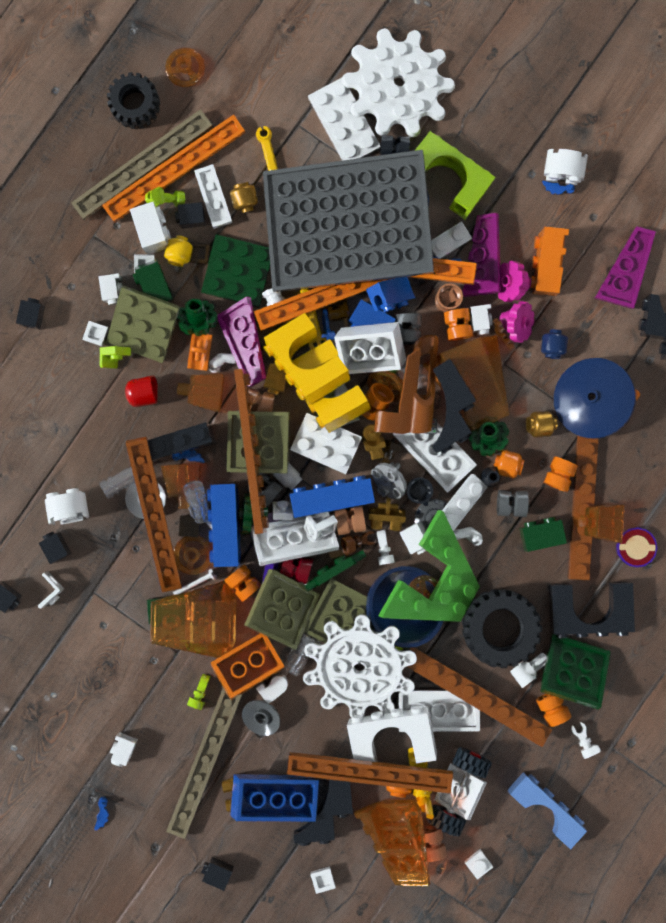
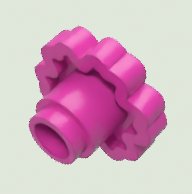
[498,261,531,302]
[499,301,534,343]

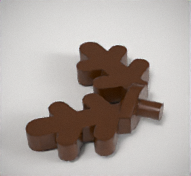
[492,318,515,351]

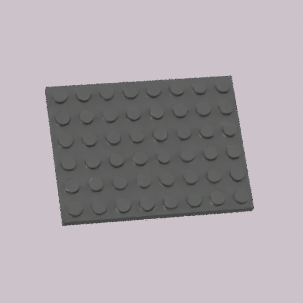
[263,150,434,292]

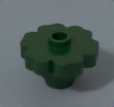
[177,299,218,336]
[469,415,509,457]
[238,493,268,535]

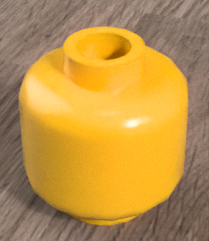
[164,235,193,267]

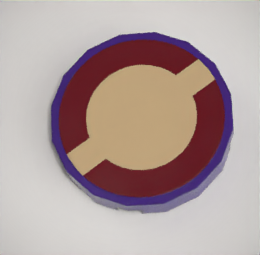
[616,527,657,567]

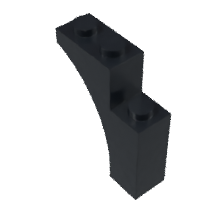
[638,294,666,360]
[432,358,476,454]
[294,779,353,846]

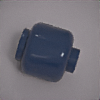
[541,329,568,359]

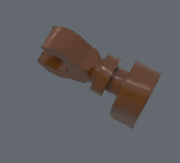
[341,531,376,555]

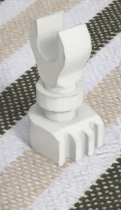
[377,530,395,565]
[571,722,601,759]

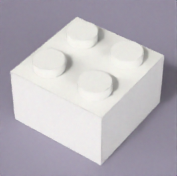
[130,202,171,254]

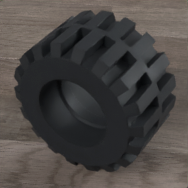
[107,72,160,129]

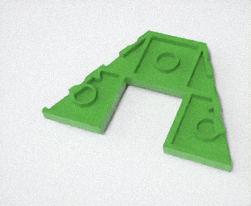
[378,510,480,622]

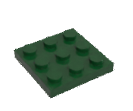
[201,234,270,308]
[540,634,611,710]

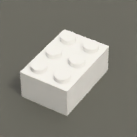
[334,322,406,374]
[290,413,362,475]

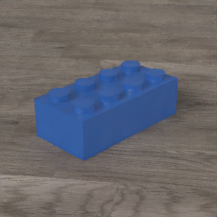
[290,475,375,518]
[207,484,241,567]
[230,774,319,822]

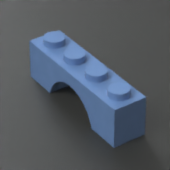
[508,772,587,849]

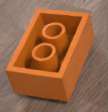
[211,633,285,700]

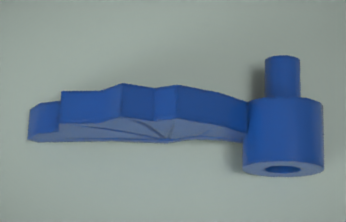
[542,180,575,195]
[321,309,335,340]
[172,450,205,464]
[94,797,109,831]

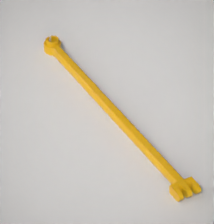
[256,126,328,350]

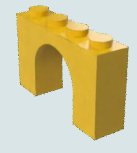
[264,313,350,405]
[292,339,371,433]

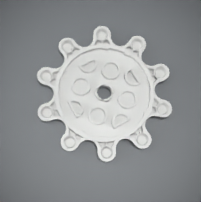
[342,29,455,137]
[303,614,417,717]

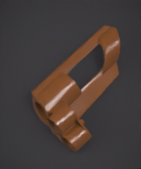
[374,335,439,434]

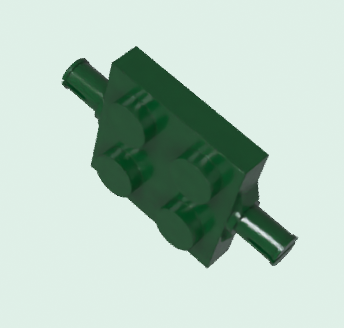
[304,549,367,592]

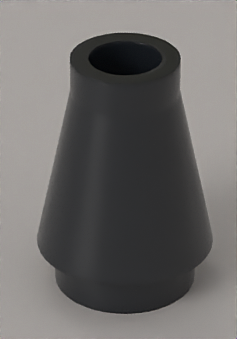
[481,467,500,487]

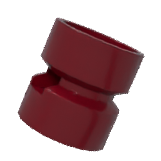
[280,557,313,584]

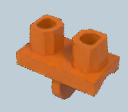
[187,333,213,371]

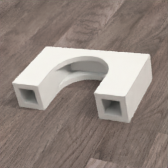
[347,706,437,763]

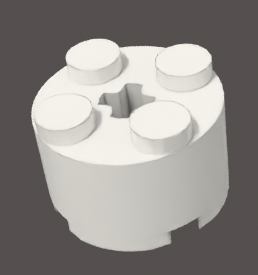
[544,149,588,185]
[45,488,89,525]

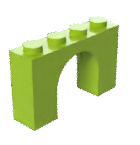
[415,131,496,220]

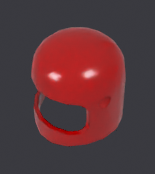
[125,375,158,407]

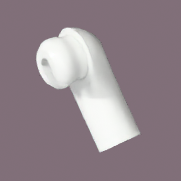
[208,353,236,373]
[453,527,483,546]

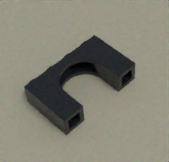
[148,422,217,463]
[549,582,635,638]

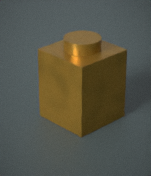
[264,363,287,395]

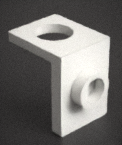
[38,572,64,609]

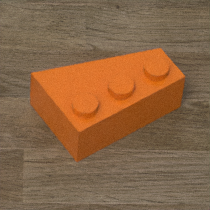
[530,226,569,296]

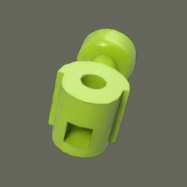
[145,187,185,207]

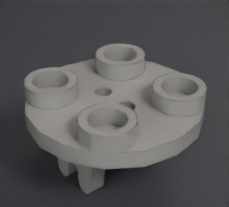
[371,462,407,499]

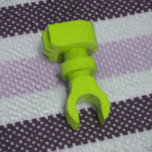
[187,674,210,710]

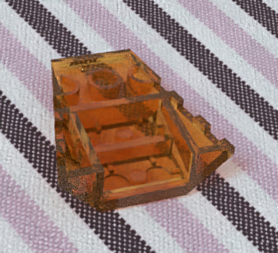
[423,335,509,430]
[150,580,236,658]
[354,799,430,886]

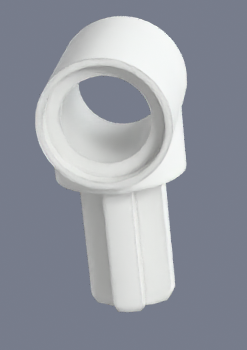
[510,653,547,688]

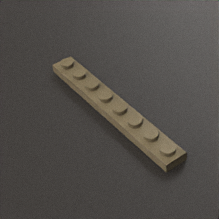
[71,109,213,220]
[166,688,242,839]

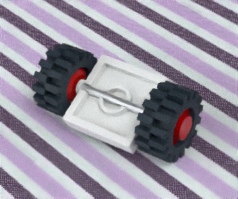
[427,747,492,837]

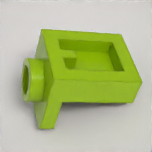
[100,346,131,369]

